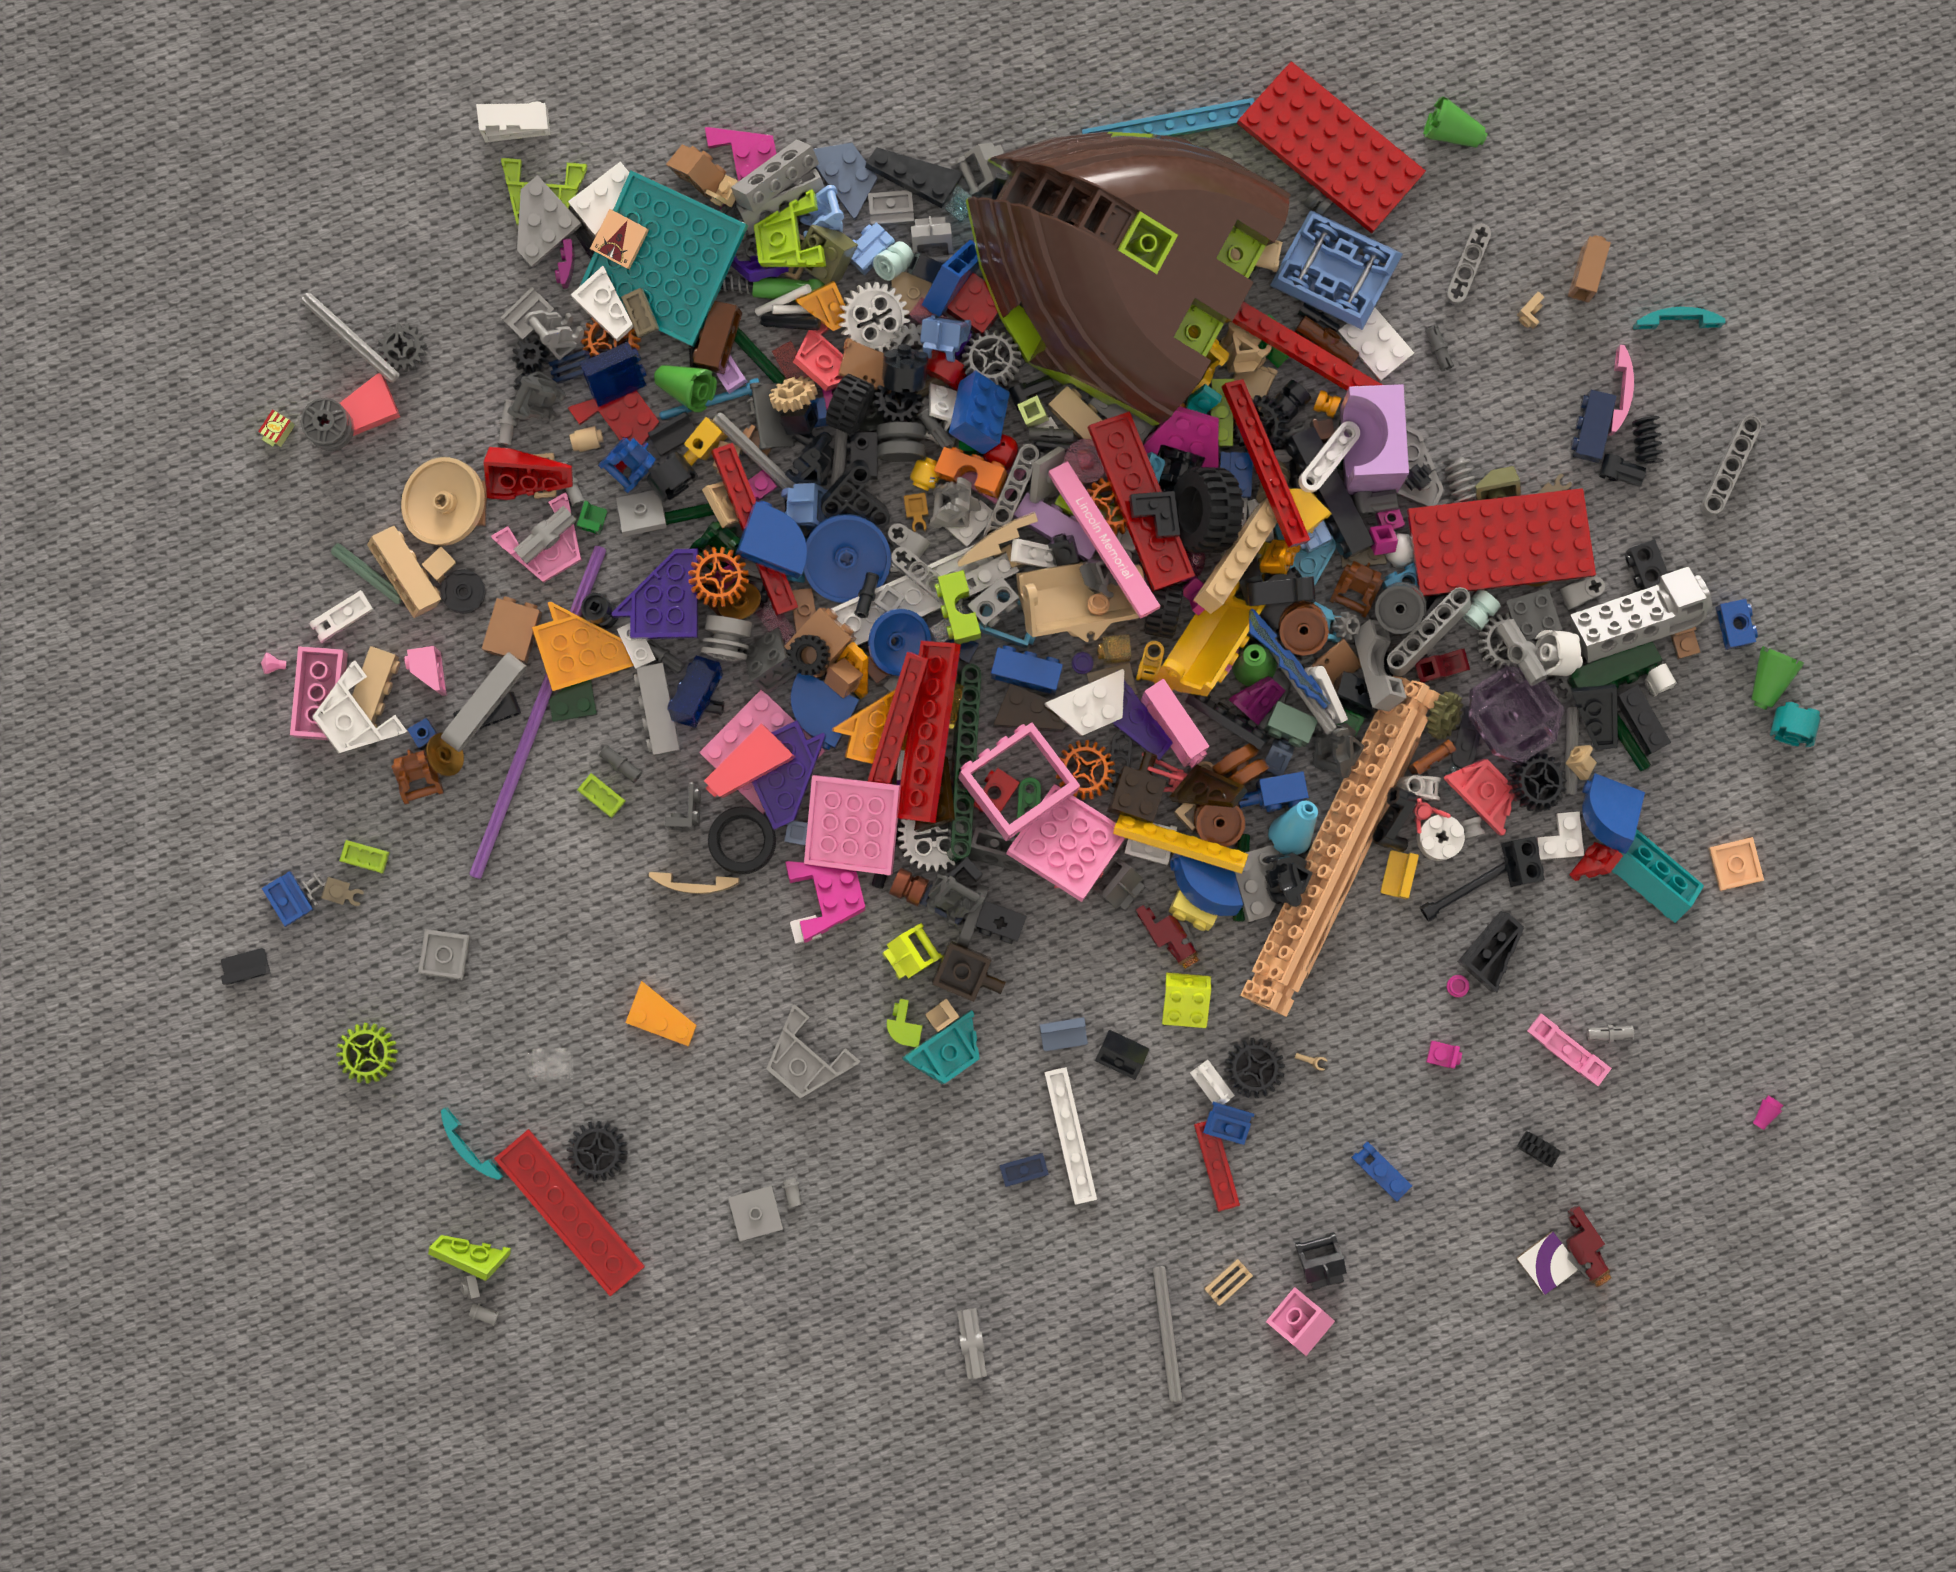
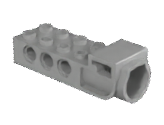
[1570,567,1713,663]

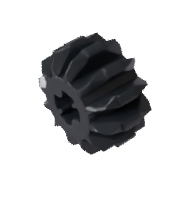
[512,337,550,375]

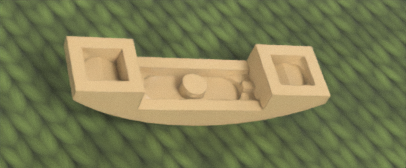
[649,872,740,894]

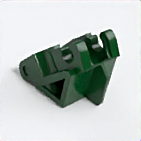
[689,521,741,571]

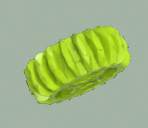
[336,1023,398,1084]

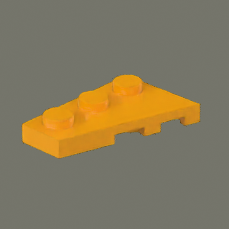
[626,981,697,1046]

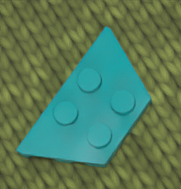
[902,1010,980,1084]

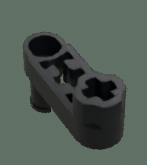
[1373,786,1417,852]

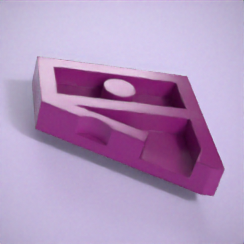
[1229,676,1286,725]

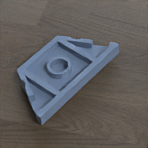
[813,143,878,220]

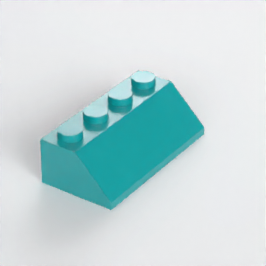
[1612,829,1704,923]

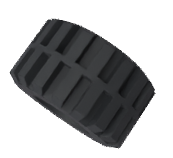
[826,373,874,435]
[1144,584,1184,639]

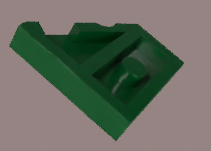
[549,680,597,722]

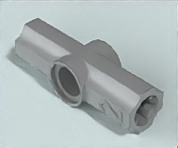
[513,506,577,564]
[1497,619,1548,686]
[957,1308,987,1379]

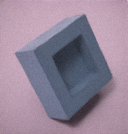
[784,821,808,846]

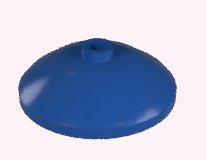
[868,609,931,676]

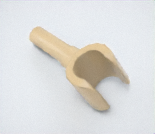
[1295,1053,1327,1070]

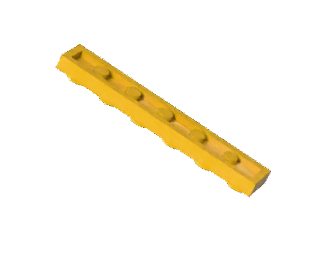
[1113,814,1249,874]

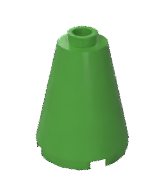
[1423,96,1487,148]
[654,365,717,413]
[1232,644,1277,687]
[1751,646,1804,710]

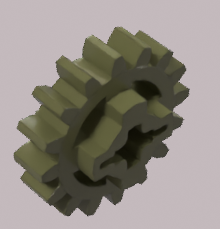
[1427,691,1463,740]

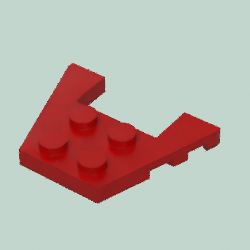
[568,386,660,474]

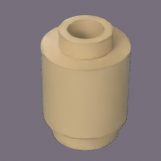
[570,426,604,452]

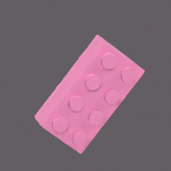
[290,646,348,740]

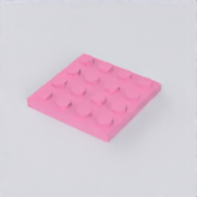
[699,690,825,814]
[804,775,901,875]
[1006,784,1126,902]

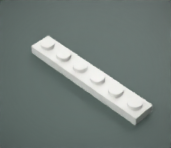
[1044,1067,1097,1205]

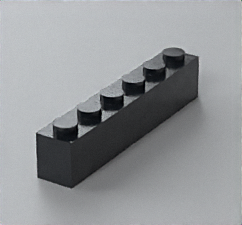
[1285,426,1374,560]

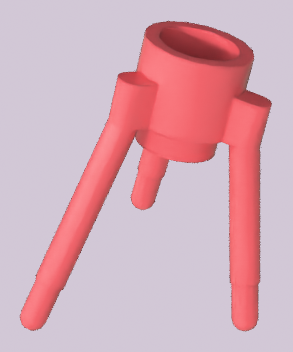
[1142,752,1188,792]
[1412,798,1451,834]

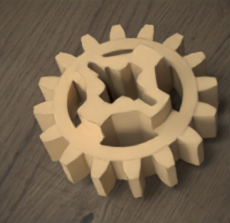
[769,376,818,413]

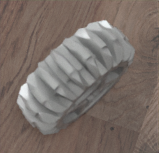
[962,330,1022,386]
[1477,613,1537,673]

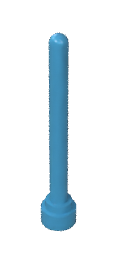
[659,378,760,420]

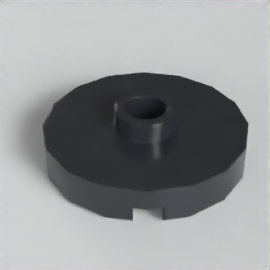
[440,569,486,614]

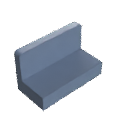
[1039,1017,1088,1051]

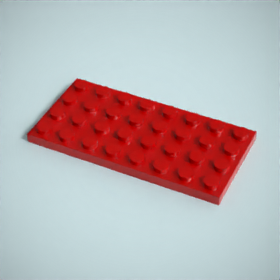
[1237,61,1426,234]
[1407,488,1596,596]

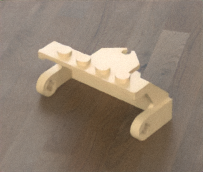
[1016,562,1147,642]

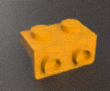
[1259,540,1301,574]

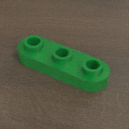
[1016,777,1041,836]

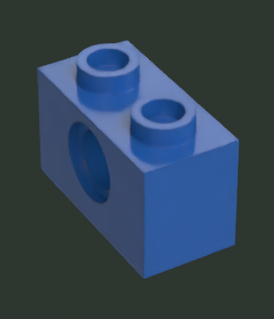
[1715,599,1758,650]

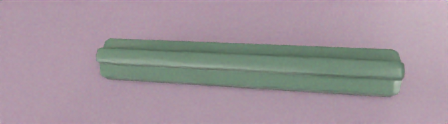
[331,543,402,604]

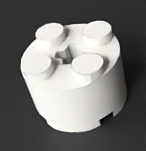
[1535,630,1583,676]
[1416,815,1465,861]

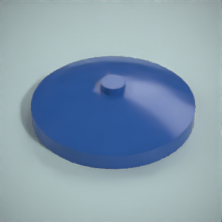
[804,514,891,603]

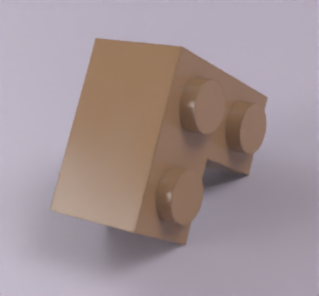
[666,144,727,200]

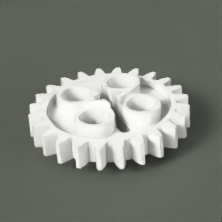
[838,282,910,353]
[898,819,965,872]

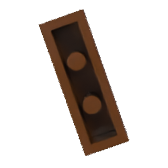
[693,301,742,374]

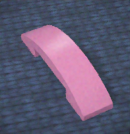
[1608,345,1634,436]
[1527,1013,1612,1086]

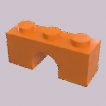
[934,447,1008,499]

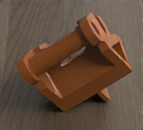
[1329,561,1383,618]
[392,749,444,805]

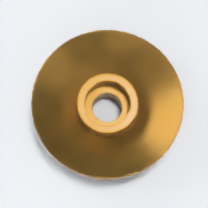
[718,583,761,620]
[426,733,464,776]

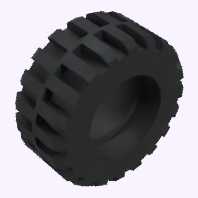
[1173,467,1244,553]

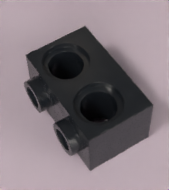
[1625,539,1668,590]
[1501,836,1545,887]

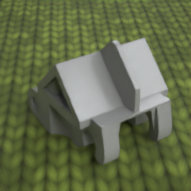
[955,143,1010,197]
[911,216,953,264]
[524,310,584,360]
[930,477,981,528]

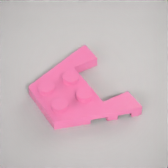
[491,492,582,583]

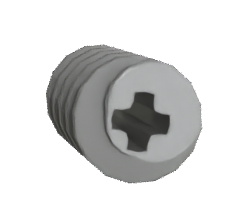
[1443,457,1476,503]

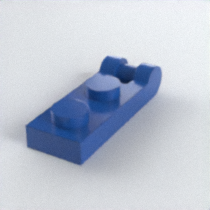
[1351,1142,1412,1202]

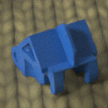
[598,437,656,493]

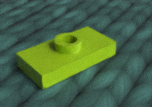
[577,773,626,818]
[339,840,390,874]

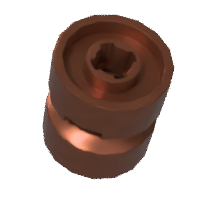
[889,868,929,907]

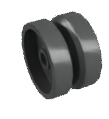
[877,422,925,462]
[1375,582,1427,634]

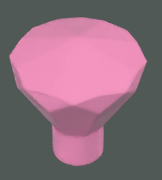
[261,653,286,674]

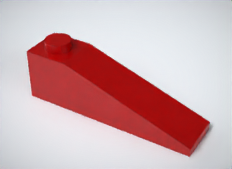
[483,447,573,500]

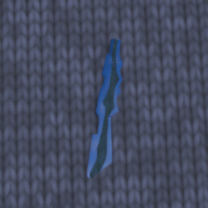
[1249,609,1330,709]

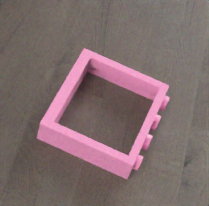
[1141,679,1209,768]
[958,722,1080,841]

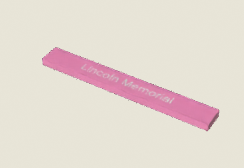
[1048,461,1160,619]

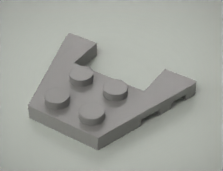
[766,1004,861,1099]

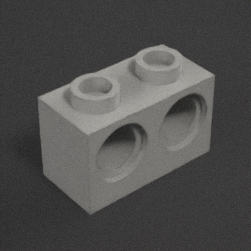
[967,577,1019,629]

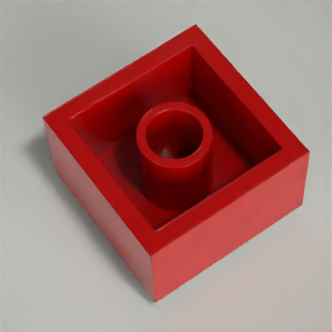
[947,273,999,337]

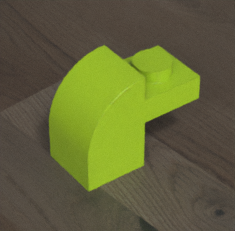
[887,999,923,1048]

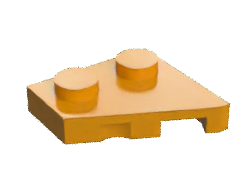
[795,281,846,331]
[836,642,868,699]

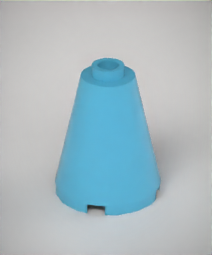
[1268,801,1318,855]

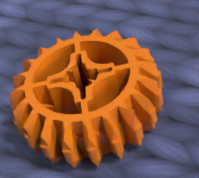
[581,318,641,370]
[1086,478,1128,536]
[688,547,749,607]
[1056,740,1115,800]

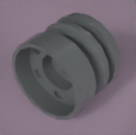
[300,398,354,451]

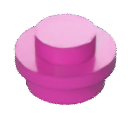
[1446,975,1469,997]

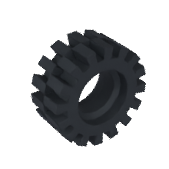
[787,635,831,675]
[1517,1131,1561,1168]

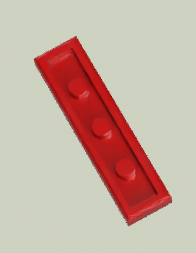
[1194,1121,1240,1212]

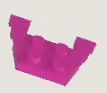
[705,127,776,210]
[1143,406,1219,468]
[785,861,865,943]

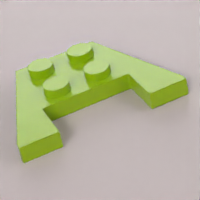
[501,158,587,226]
[754,189,826,267]

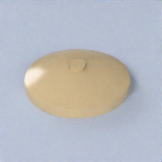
[401,457,485,546]

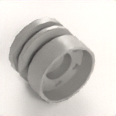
[701,615,753,662]

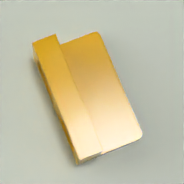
[1380,850,1419,899]

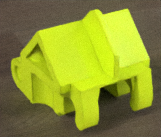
[882,923,943,980]

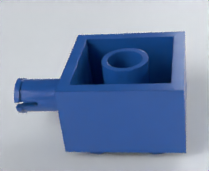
[1238,771,1309,813]

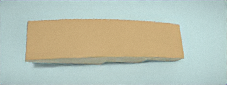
[957,511,1038,567]

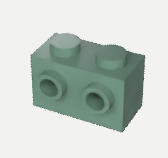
[1264,701,1318,748]

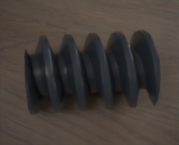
[1632,416,1664,464]

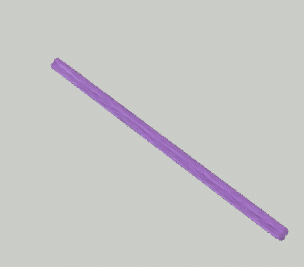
[470,546,606,879]

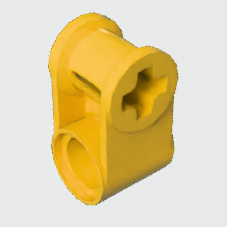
[1136,641,1164,685]

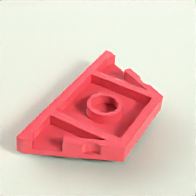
[1443,759,1515,836]

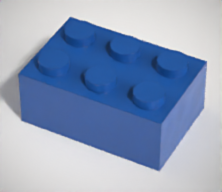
[949,370,1010,455]
[991,645,1063,695]

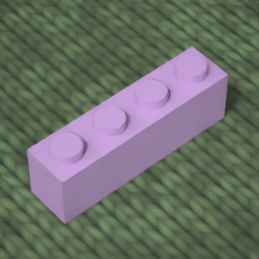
[1013,492,1097,561]

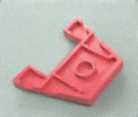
[793,322,864,391]

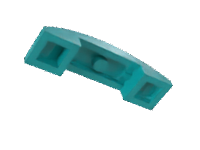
[1633,307,1726,330]
[441,1108,505,1180]

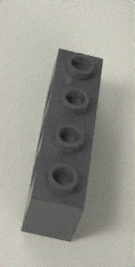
[967,827,1046,880]

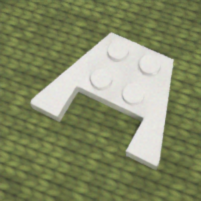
[312,661,407,753]

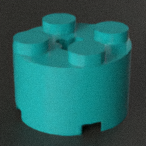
[1770,702,1821,747]

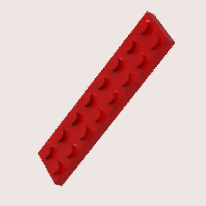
[1087,411,1195,592]
[897,641,961,823]
[494,1129,645,1297]

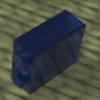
[579,342,647,407]

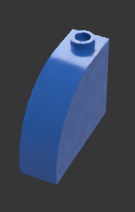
[922,240,979,317]
[735,501,807,579]
[791,673,860,750]
[1582,773,1645,854]
[1170,853,1243,916]

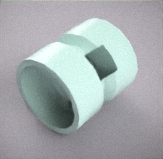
[873,241,914,281]
[1462,590,1501,631]

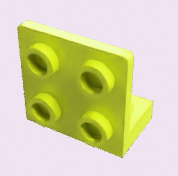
[1162,972,1211,1028]

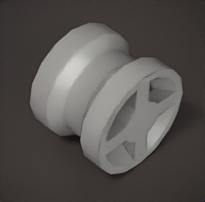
[1459,817,1485,839]

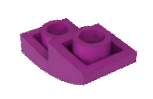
[555,239,575,289]

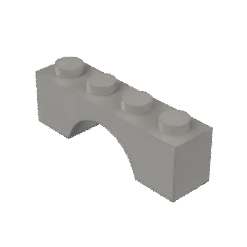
[1353,619,1407,712]

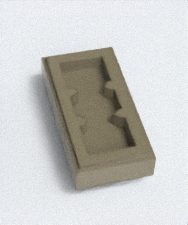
[621,288,659,338]

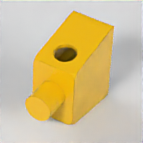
[683,417,728,466]

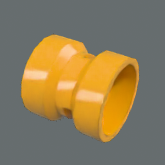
[1313,390,1341,418]

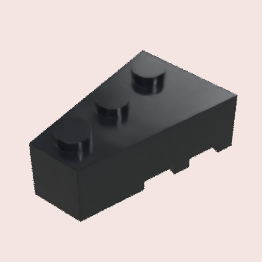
[1457,911,1524,993]

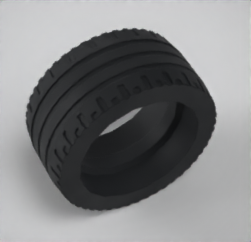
[708,806,776,874]

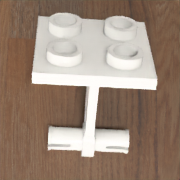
[925,383,957,447]

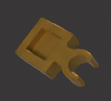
[903,493,929,532]

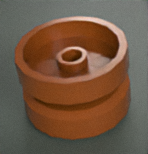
[1278,601,1329,656]
[1212,743,1269,785]
[1193,804,1245,847]

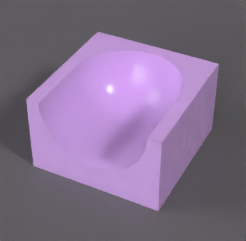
[1340,384,1409,495]

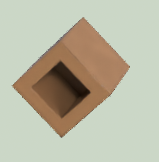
[824,658,863,699]

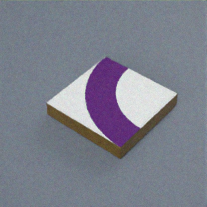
[1516,1231,1578,1295]

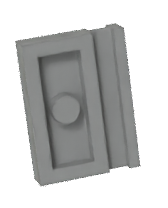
[868,190,914,226]
[501,287,555,341]

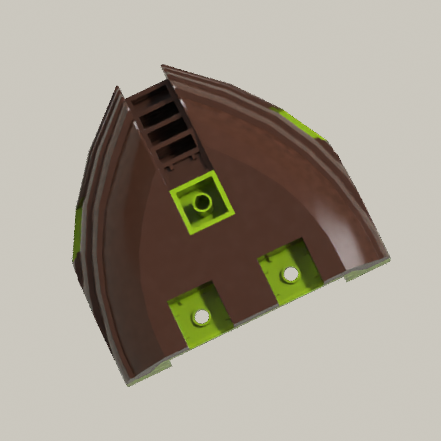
[966,131,1291,426]

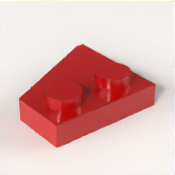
[1569,842,1623,881]

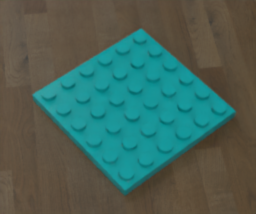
[579,170,749,347]

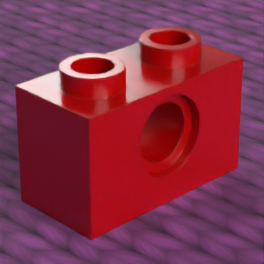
[974,768,1020,816]

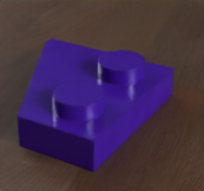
[731,256,789,282]

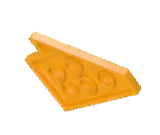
[532,602,634,692]
[832,689,908,764]

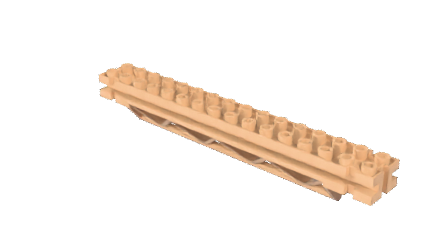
[1240,675,1440,1017]

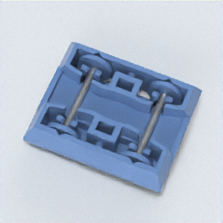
[1270,210,1403,330]

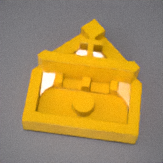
[1289,489,1332,533]

